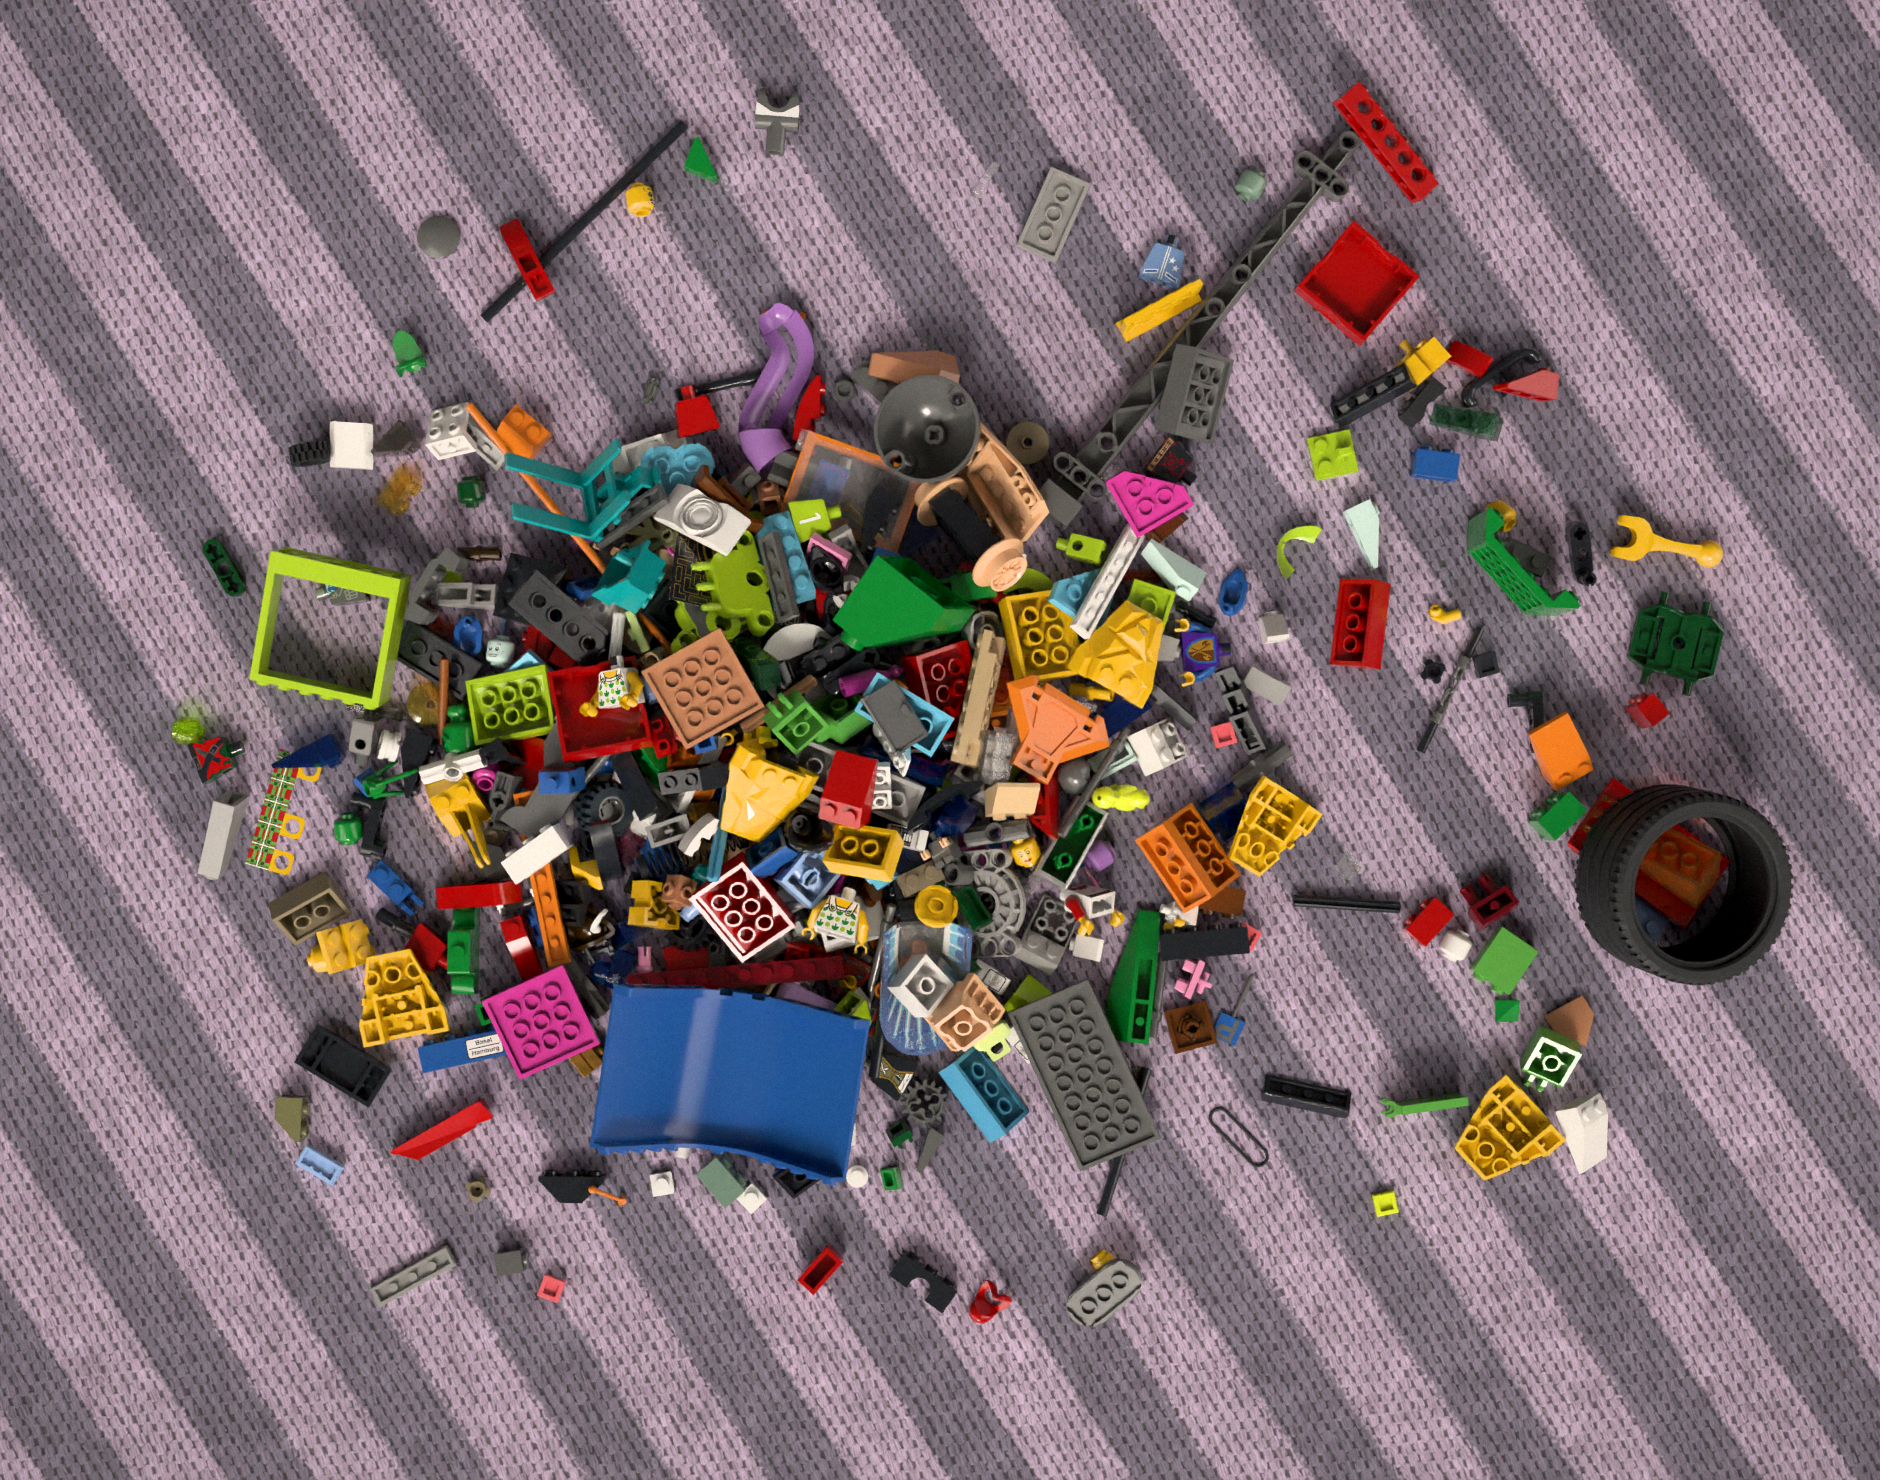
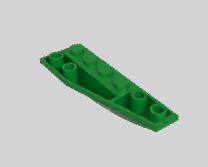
[1106,910,1161,1045]

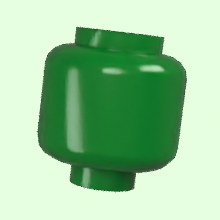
[333,812,363,845]

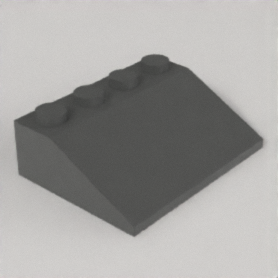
[1155,344,1234,445]

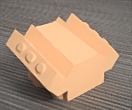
[924,973,1005,1052]

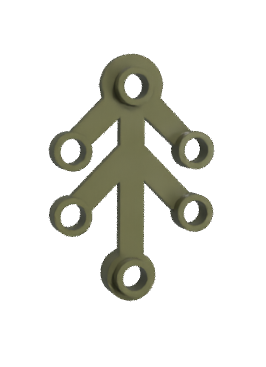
[619,512,681,553]

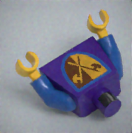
[1174,619,1231,687]

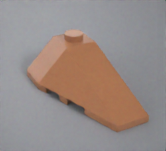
[867,350,960,384]

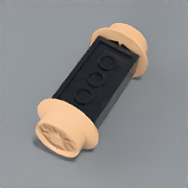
[914,477,1027,591]

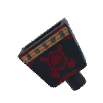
[1143,435,1197,486]

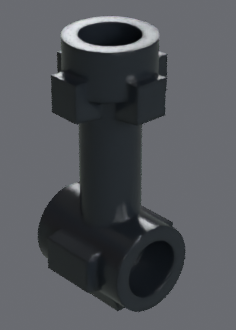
[577,938,618,966]

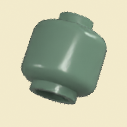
[1235,167,1267,202]

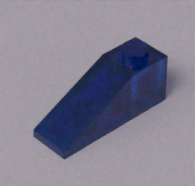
[271,734,346,769]

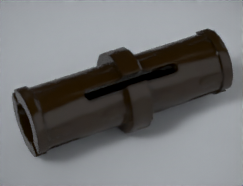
[457,545,502,563]

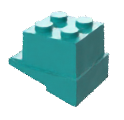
[591,540,666,614]

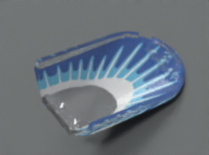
[879,921,972,1055]

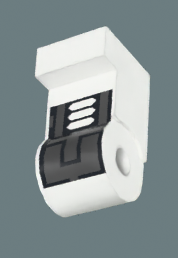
[887,824,929,852]

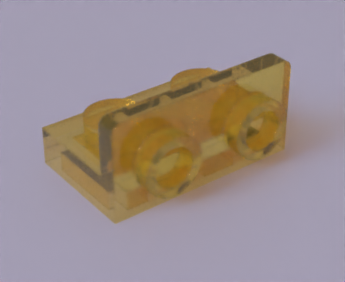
[375,466,422,517]

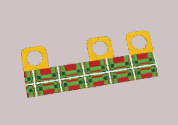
[245,749,322,875]

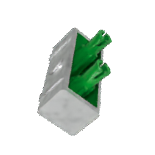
[1032,795,1109,891]

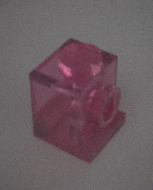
[616,833,644,867]

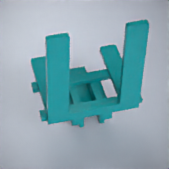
[504,438,662,543]

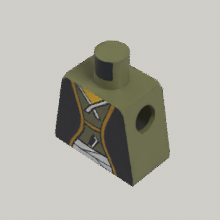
[864,1051,918,1102]

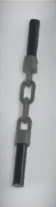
[1417,627,1484,754]

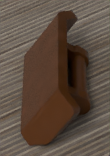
[691,465,764,537]

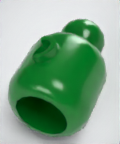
[442,704,480,755]

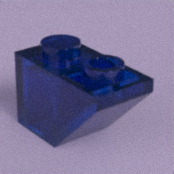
[934,795,979,837]
[609,918,654,949]

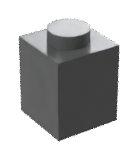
[494,1247,529,1277]

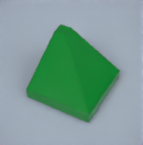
[1495,999,1520,1022]

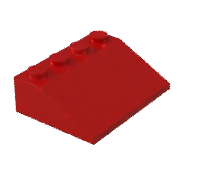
[900,639,972,741]
[689,851,796,962]

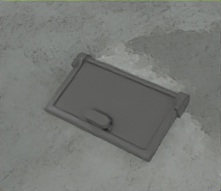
[860,679,929,757]

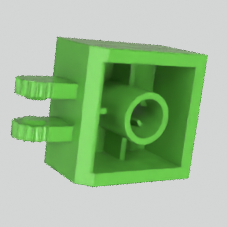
[762,688,829,755]
[811,691,873,744]
[1519,1025,1582,1092]

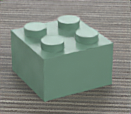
[696,1154,748,1208]

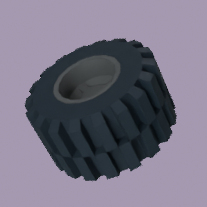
[574,780,634,837]

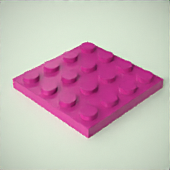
[482,964,600,1080]

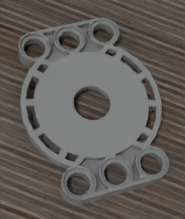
[952,848,1026,959]

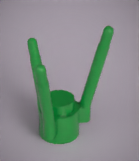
[363,760,418,799]

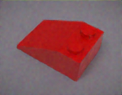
[818,749,879,830]

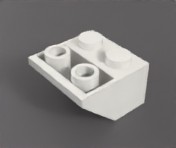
[1127,717,1188,776]

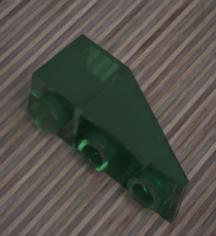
[1429,404,1503,442]
[730,637,781,691]

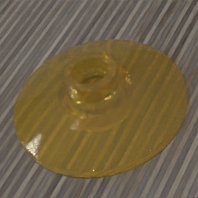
[407,683,450,726]

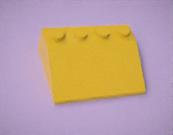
[998,590,1080,684]

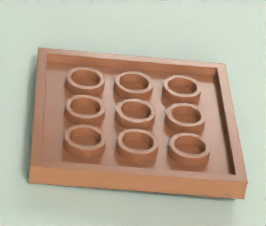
[641,627,765,750]

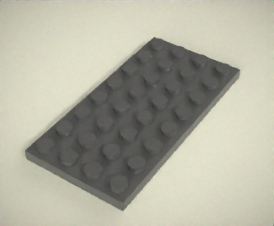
[1008,978,1161,1171]

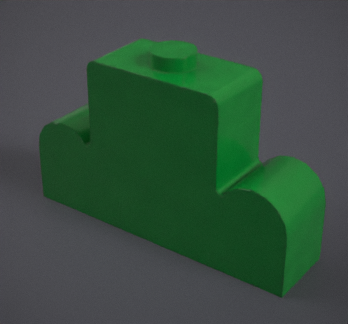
[447,907,480,994]

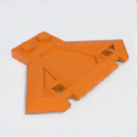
[1006,674,1110,785]

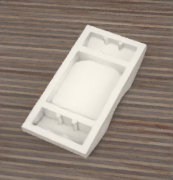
[654,484,751,556]

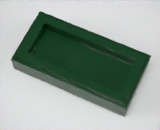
[952,884,993,931]

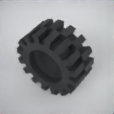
[288,441,331,467]

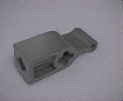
[487,771,525,830]

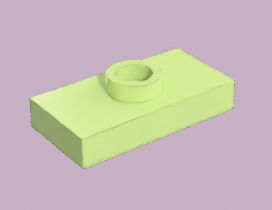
[625,611,650,655]

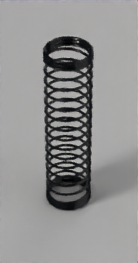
[636,833,749,880]

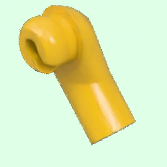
[1428,604,1461,624]

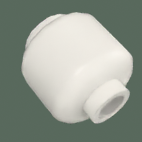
[1439,929,1472,962]

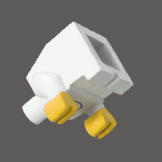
[1160,901,1199,930]

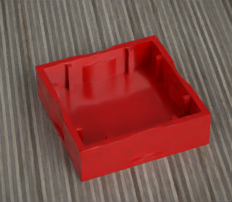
[1294,221,1420,347]
[547,655,653,764]

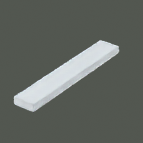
[1069,524,1146,639]

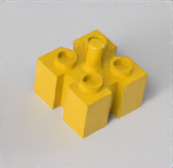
[1396,337,1451,392]
[628,880,680,930]

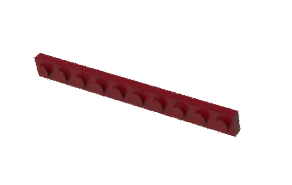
[627,955,845,989]

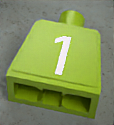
[788,499,842,543]

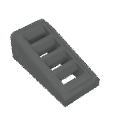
[917,1125,945,1173]

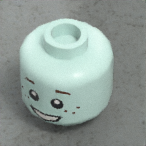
[486,635,516,668]

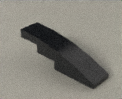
[1214,663,1267,755]

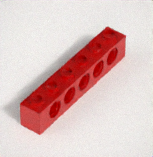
[1332,82,1439,204]

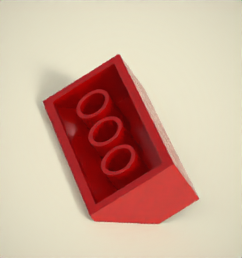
[1330,579,1391,670]

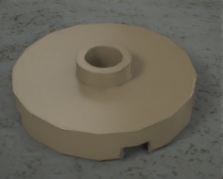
[1006,421,1049,465]

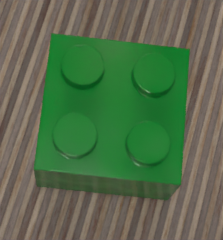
[1527,791,1588,841]

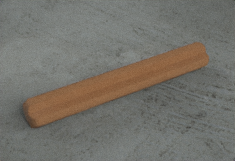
[740,674,818,734]

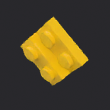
[316,919,375,975]

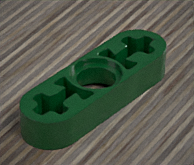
[202,539,246,597]

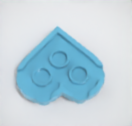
[640,443,715,497]

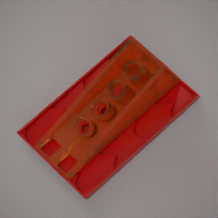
[1567,777,1730,931]

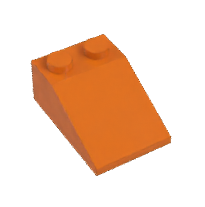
[1528,711,1594,791]

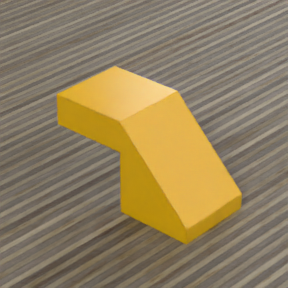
[568,846,603,890]

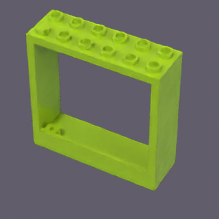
[249,546,412,710]

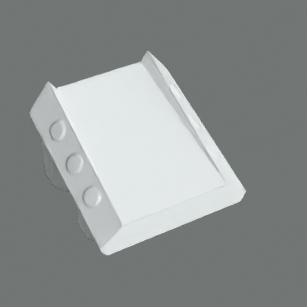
[330,421,376,470]

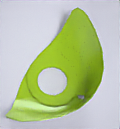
[1277,526,1322,579]

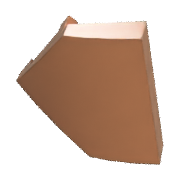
[1544,995,1594,1047]

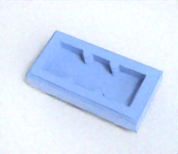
[295,1144,345,1186]

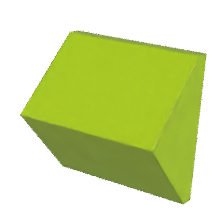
[1003,974,1052,1013]

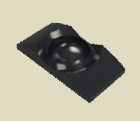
[294,1024,392,1108]

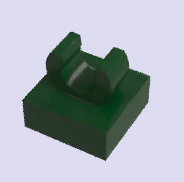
[885,1118,913,1149]

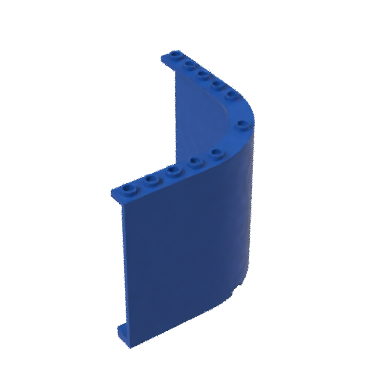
[590,984,870,1185]

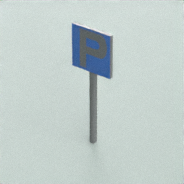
[1214,973,1254,1046]

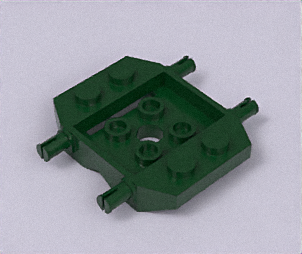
[1627,591,1724,696]

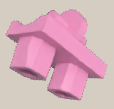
[1173,959,1213,999]

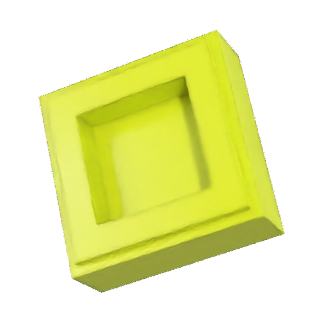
[1372,1190,1399,1217]

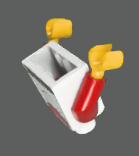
[1060,885,1125,936]

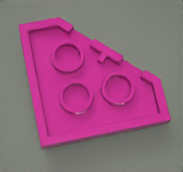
[1105,470,1194,538]

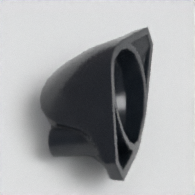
[810,545,844,598]

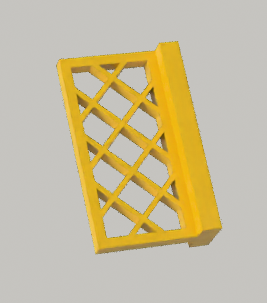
[1116,279,1203,343]

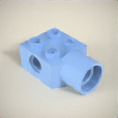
[773,850,840,909]

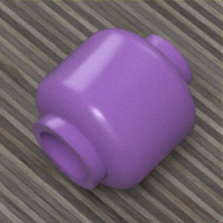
[1083,839,1116,872]

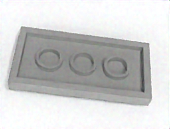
[1016,167,1091,264]

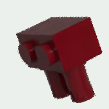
[1459,872,1519,931]

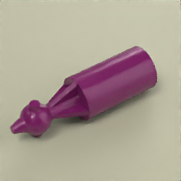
[839,665,905,697]

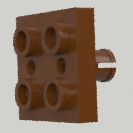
[1163,1000,1217,1054]

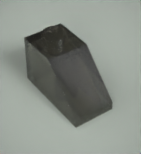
[370,419,422,457]

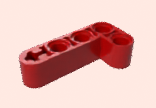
[435,880,523,909]

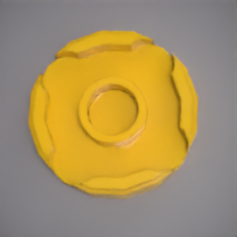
[914,885,958,928]

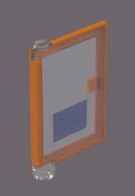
[779,428,922,553]

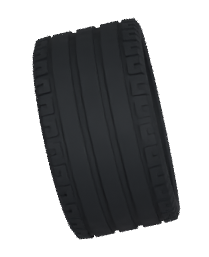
[1574,784,1793,985]

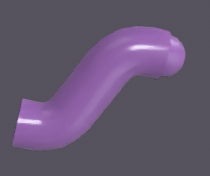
[738,303,814,474]

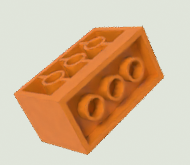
[1135,802,1240,913]

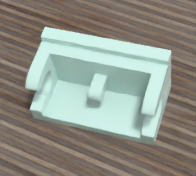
[1087,740,1138,780]

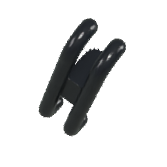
[1461,348,1542,408]

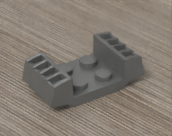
[403,546,469,625]

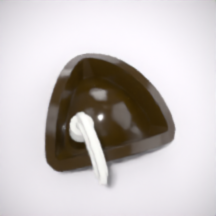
[565,903,615,951]

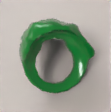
[392,330,427,377]

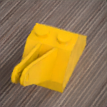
[425,772,492,868]

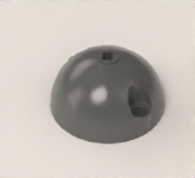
[874,375,981,483]

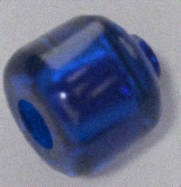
[590,960,613,984]

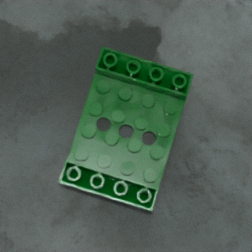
[1467,507,1581,616]

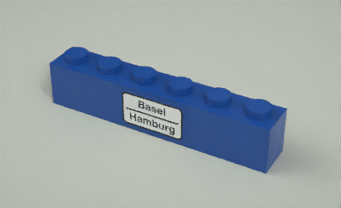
[418,1026,507,1073]

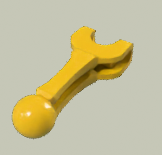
[1609,515,1723,567]

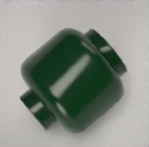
[457,476,486,508]

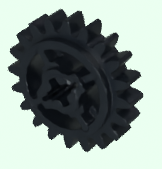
[664,907,718,953]

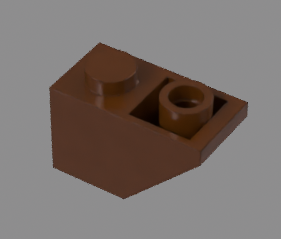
[1198,887,1246,919]

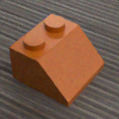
[496,404,553,459]

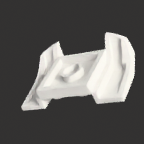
[612,430,688,499]

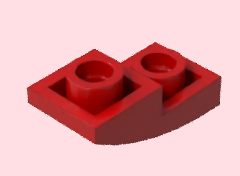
[1446,340,1494,377]
[784,942,834,961]

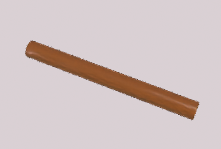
[438,658,449,745]

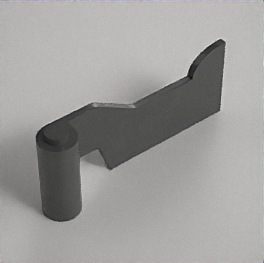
[500,716,578,838]

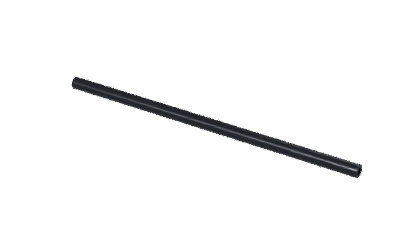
[480,120,688,323]

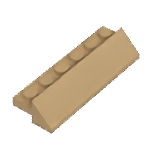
[951,629,1007,769]

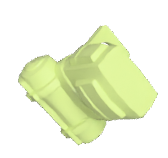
[973,1015,1011,1062]

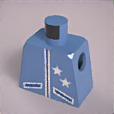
[1138,234,1184,290]

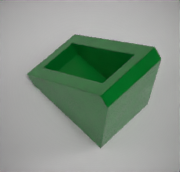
[684,137,718,182]

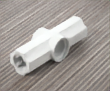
[419,749,488,785]

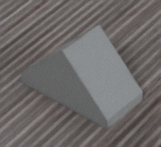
[645,814,691,848]

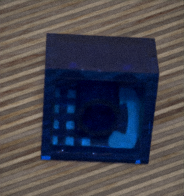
[1196,782,1247,847]

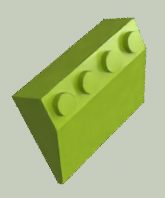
[465,664,556,746]

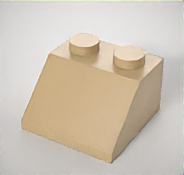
[984,783,1040,821]

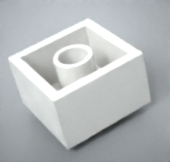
[887,954,954,1017]

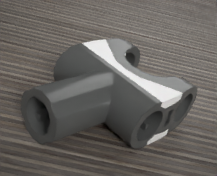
[755,88,800,155]

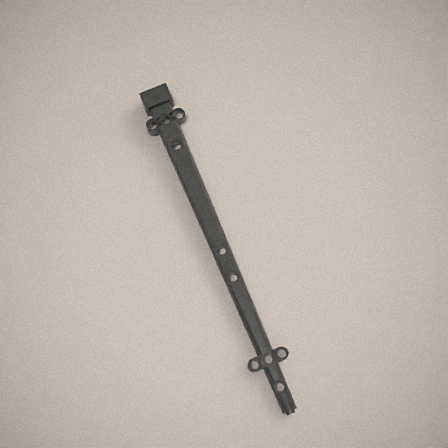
[1039,108,1376,532]

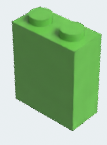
[1469,926,1539,995]

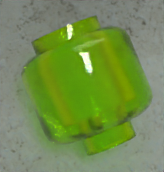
[172,716,205,745]

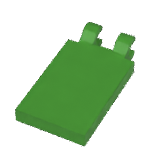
[1379,1092,1469,1118]

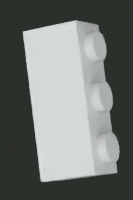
[501,823,574,884]

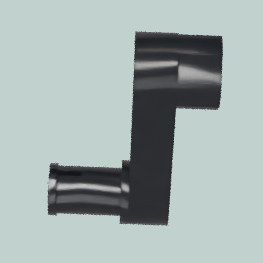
[1565,521,1597,587]
[1507,691,1544,753]
[350,792,387,860]

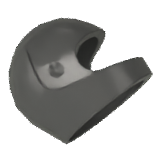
[1057,757,1093,794]

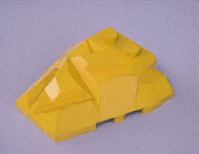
[1066,600,1164,709]
[720,743,819,844]
[1228,775,1323,877]
[359,948,450,1047]
[1454,1074,1566,1181]

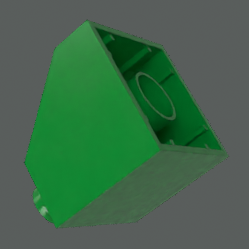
[833,555,975,651]

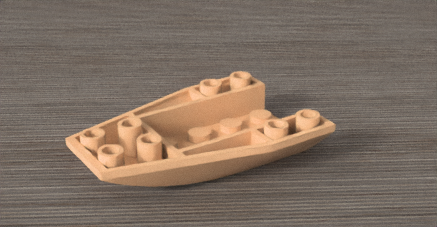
[959,421,1049,543]

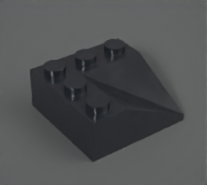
[493,553,572,627]

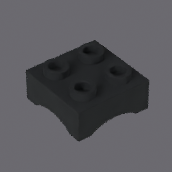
[1399,377,1447,429]

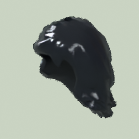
[784,808,835,855]

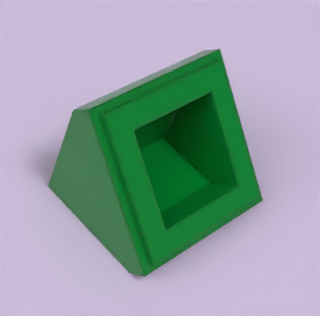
[880,1164,904,1190]

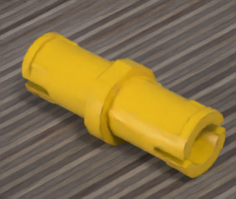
[1069,682,1115,701]

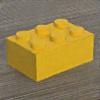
[822,823,904,882]

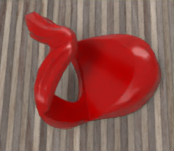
[968,1280,1012,1324]

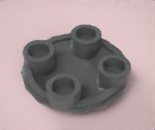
[417,216,460,258]

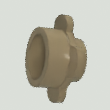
[465,1176,491,1202]

